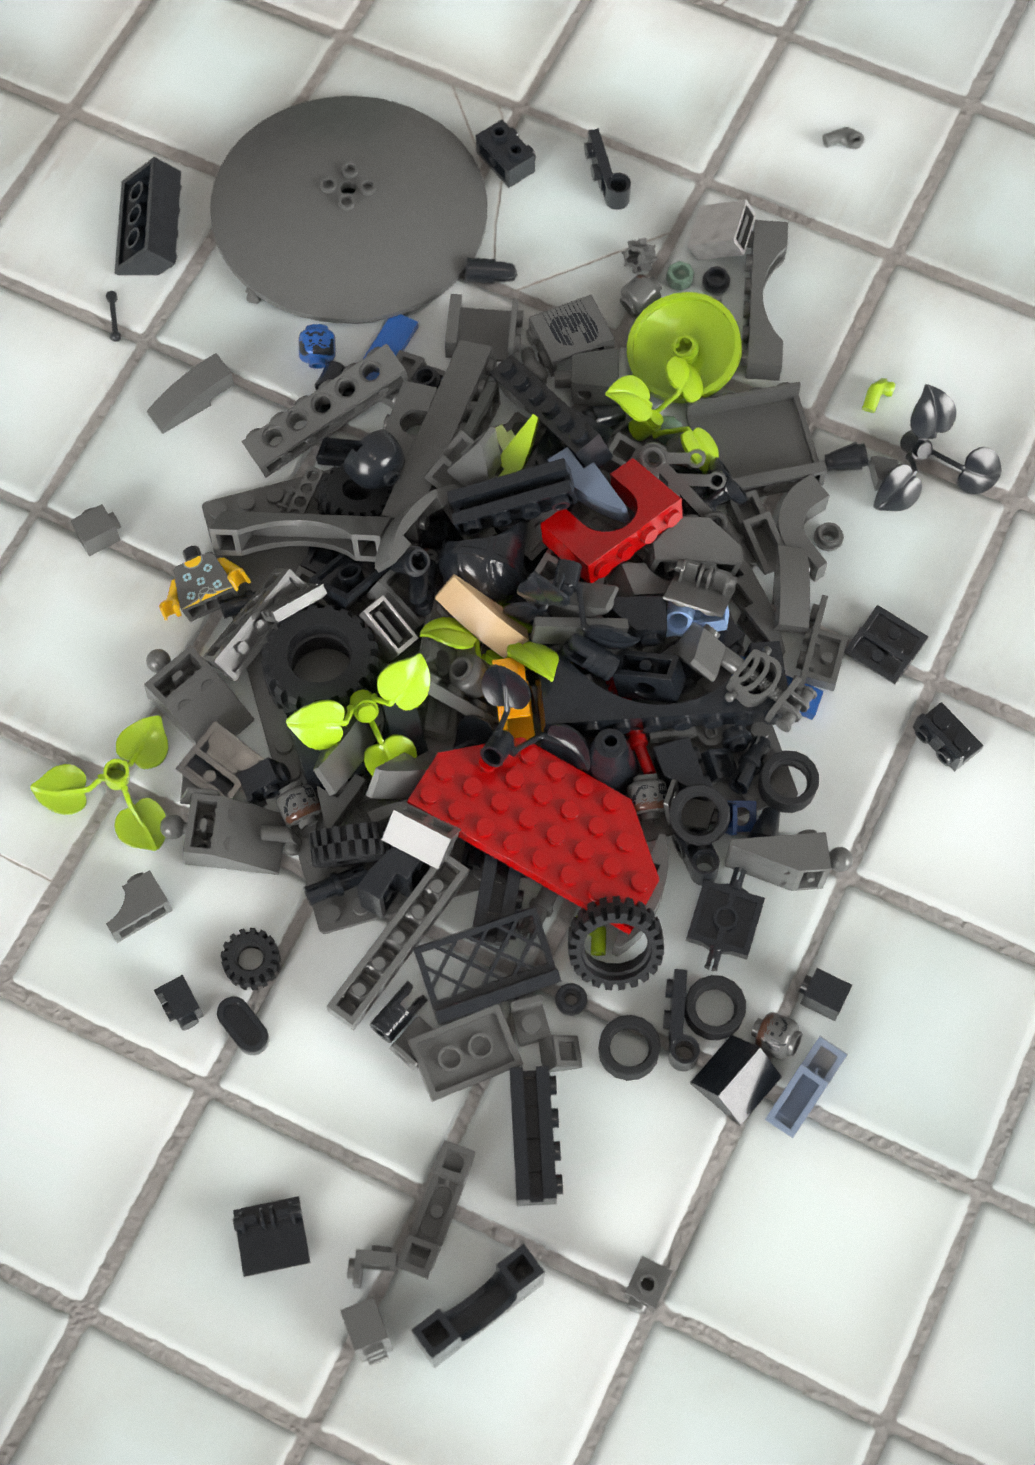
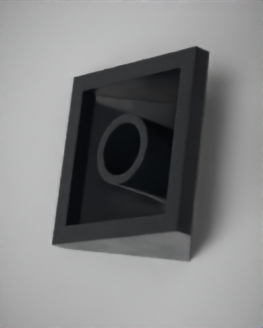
[309,553,391,611]
[690,1035,782,1126]

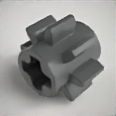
[621,238,658,274]

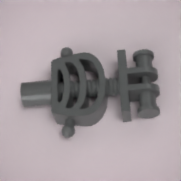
[720,646,817,732]

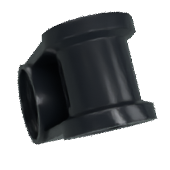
[671,828,720,886]

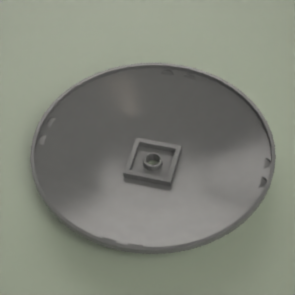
[210,96,487,323]

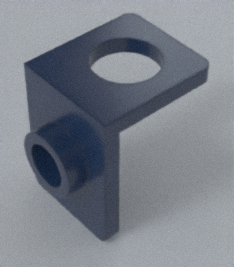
[718,800,757,835]

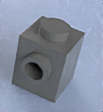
[70,504,121,556]
[623,1256,673,1314]

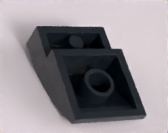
[357,846,431,919]

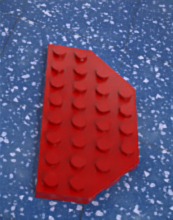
[407,737,660,935]

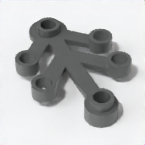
[639,442,728,531]

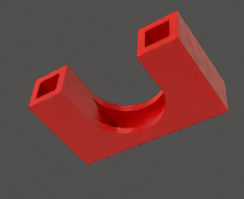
[540,458,683,583]

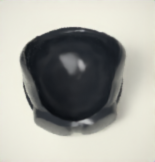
[437,520,528,605]

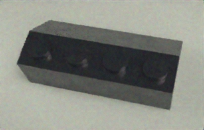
[114,157,182,276]

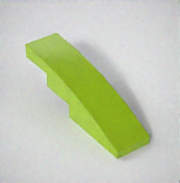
[498,414,540,477]

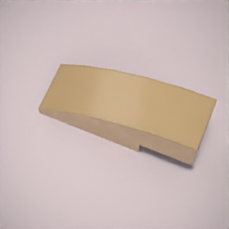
[435,574,529,658]

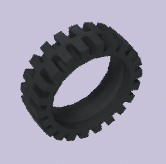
[568,896,664,990]

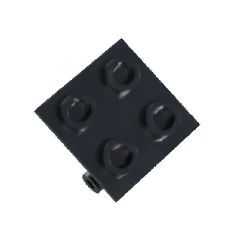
[233,1196,311,1277]

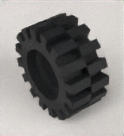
[221,928,281,990]

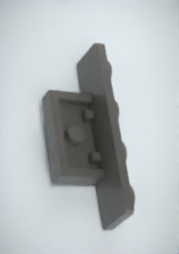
[792,595,848,695]

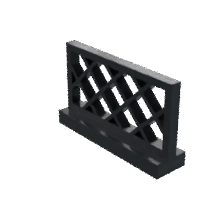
[413,906,561,1024]

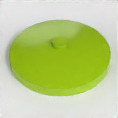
[627,292,742,404]

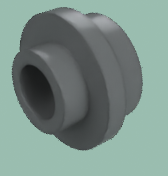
[814,522,844,551]

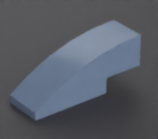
[548,447,630,523]
[765,1036,848,1138]

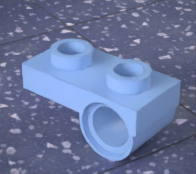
[666,601,729,637]

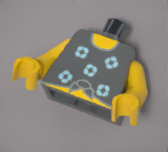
[159,546,251,622]

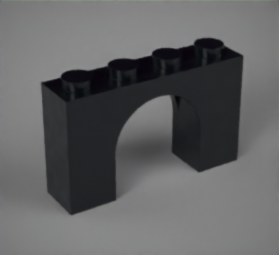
[285,685,428,790]
[411,1244,545,1368]

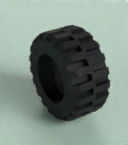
[261,604,381,717]

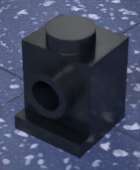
[237,757,291,807]
[154,975,204,1030]

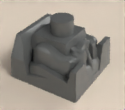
[366,569,442,631]

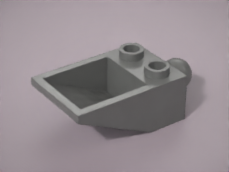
[144,645,254,745]
[160,793,286,875]
[725,829,853,891]

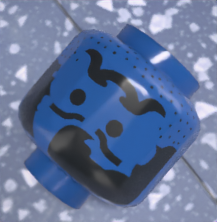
[298,324,336,369]

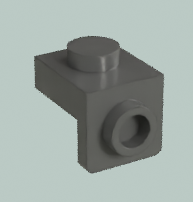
[347,1245,398,1289]

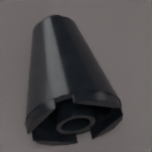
[577,728,639,795]

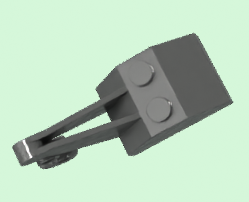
[581,502,743,584]

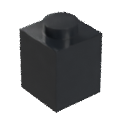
[798,968,852,1021]

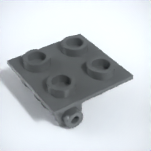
[663,558,737,618]

